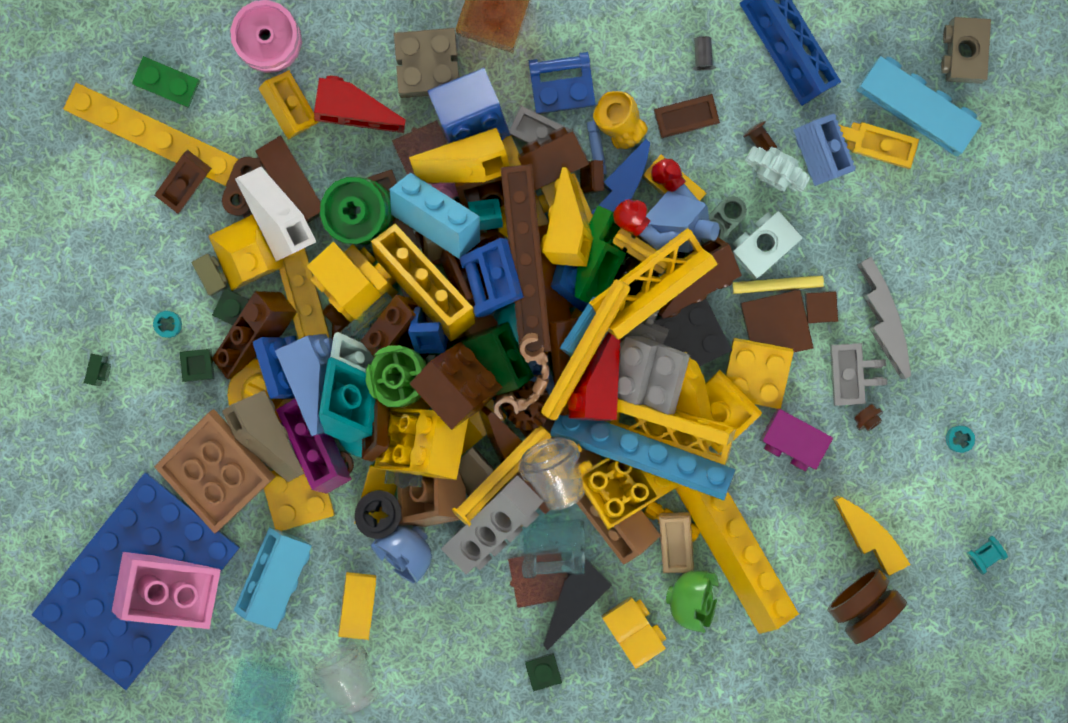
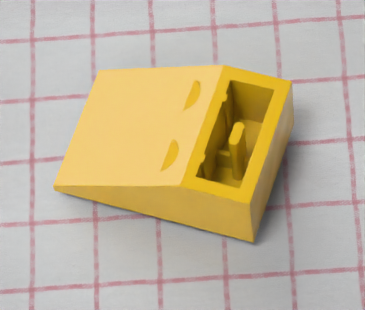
[374,408,469,480]
[576,458,680,530]

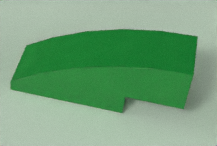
[575,205,627,303]

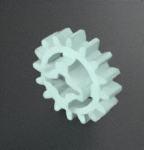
[745,146,810,192]

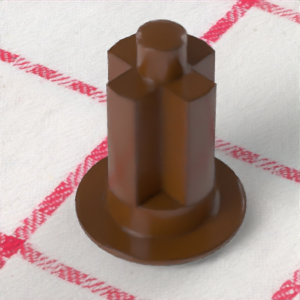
[743,121,777,152]

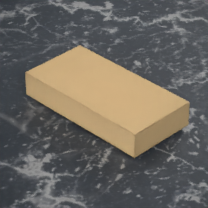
[659,512,694,573]

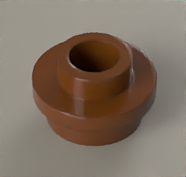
[854,404,883,431]

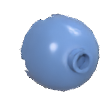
[370,525,432,583]

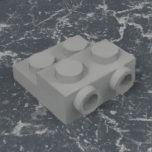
[618,335,690,415]

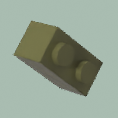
[191,253,228,296]

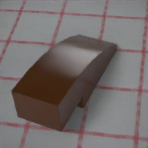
[255,135,321,224]

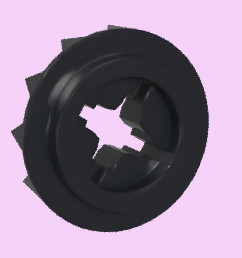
[355,490,403,540]

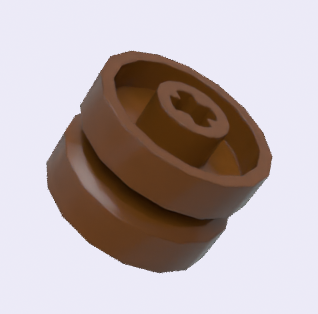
[827,568,907,644]

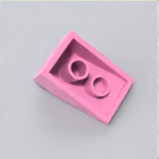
[112,552,221,629]

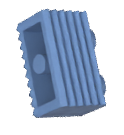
[793,114,856,186]

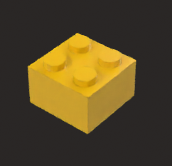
[306,241,390,327]

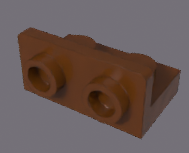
[361,295,419,358]

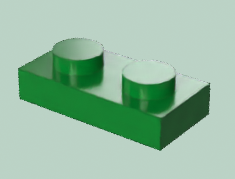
[132,56,200,108]

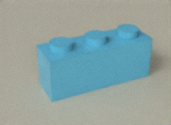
[389,172,480,258]
[234,527,312,630]

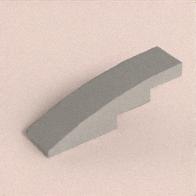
[857,257,911,379]

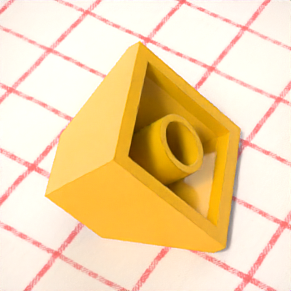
[208,214,284,291]

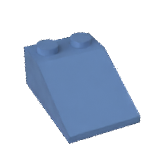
[275,334,333,436]

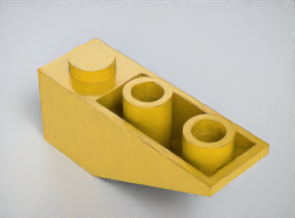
[409,128,510,183]
[541,167,593,267]

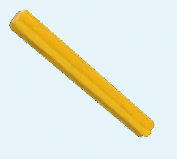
[541,279,631,420]

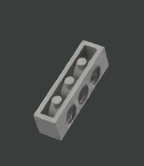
[441,475,544,575]

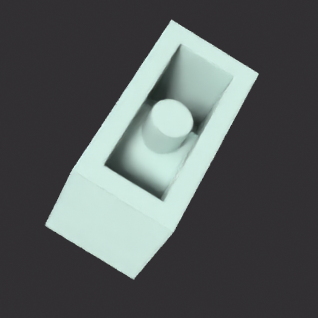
[732,211,802,280]

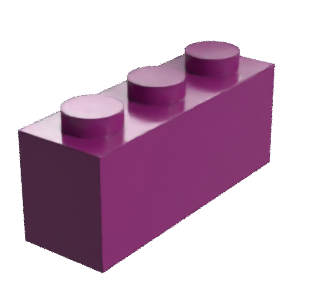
[276,399,352,494]

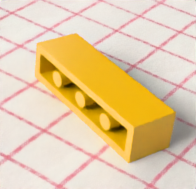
[371,224,475,341]

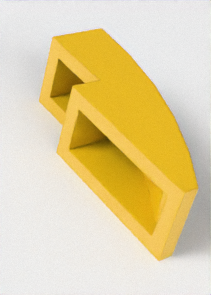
[832,496,910,576]

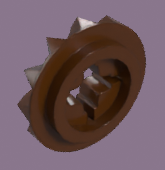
[503,381,549,430]

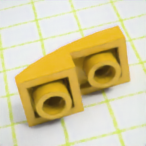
[338,572,376,640]

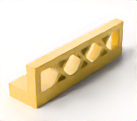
[589,228,718,340]
[610,398,736,465]

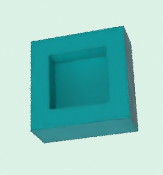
[468,198,503,230]

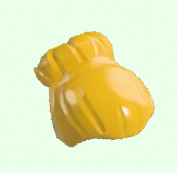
[593,91,648,149]

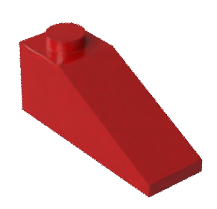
[314,75,406,133]
[567,332,620,421]

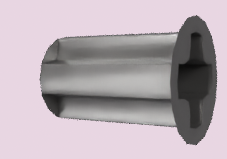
[692,36,716,71]

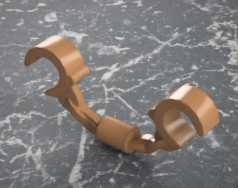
[494,333,549,420]

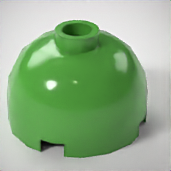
[366,345,427,407]
[666,570,719,633]

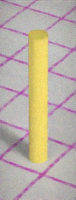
[732,275,824,294]

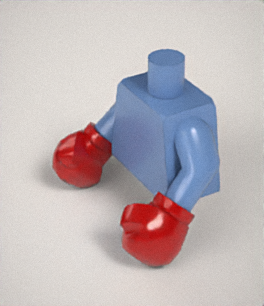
[613,158,719,252]

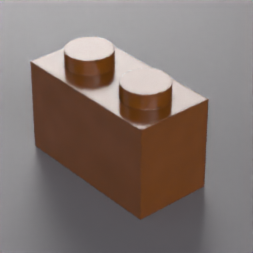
[518,127,589,190]

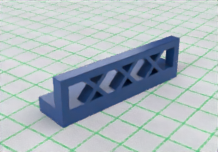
[739,0,841,106]

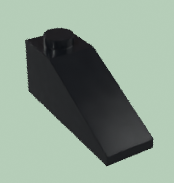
[543,557,612,650]

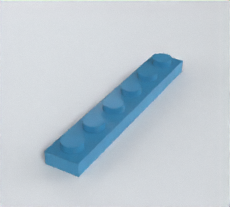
[550,414,736,500]

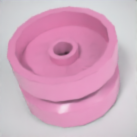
[230,0,302,73]

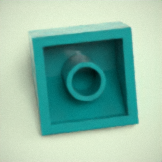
[319,357,375,444]

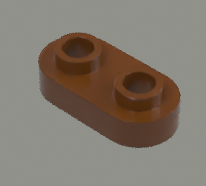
[222,157,264,216]

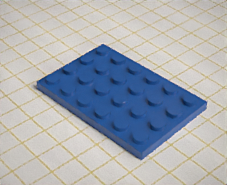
[32,472,240,690]

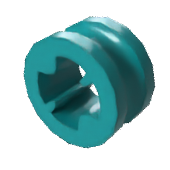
[153,311,182,338]
[946,425,975,453]

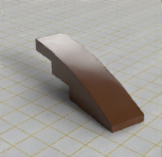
[479,406,553,515]

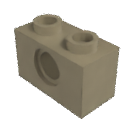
[941,17,991,84]

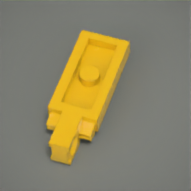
[839,122,919,169]

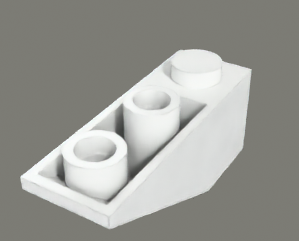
[235,167,316,261]

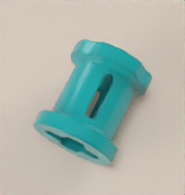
[967,536,1008,575]

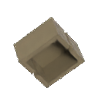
[394,28,459,98]

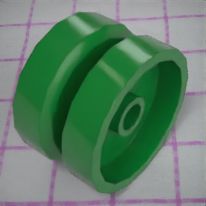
[320,177,395,245]

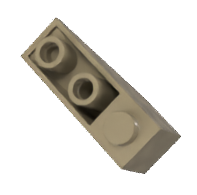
[222,390,304,482]

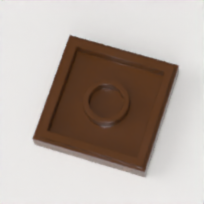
[740,289,814,353]

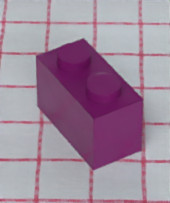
[760,409,833,472]

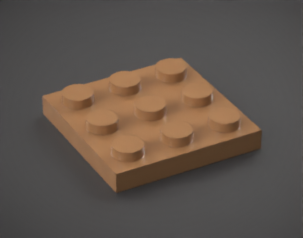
[154,409,275,534]

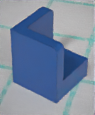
[408,307,449,354]

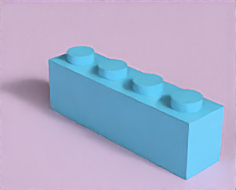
[856,56,982,157]

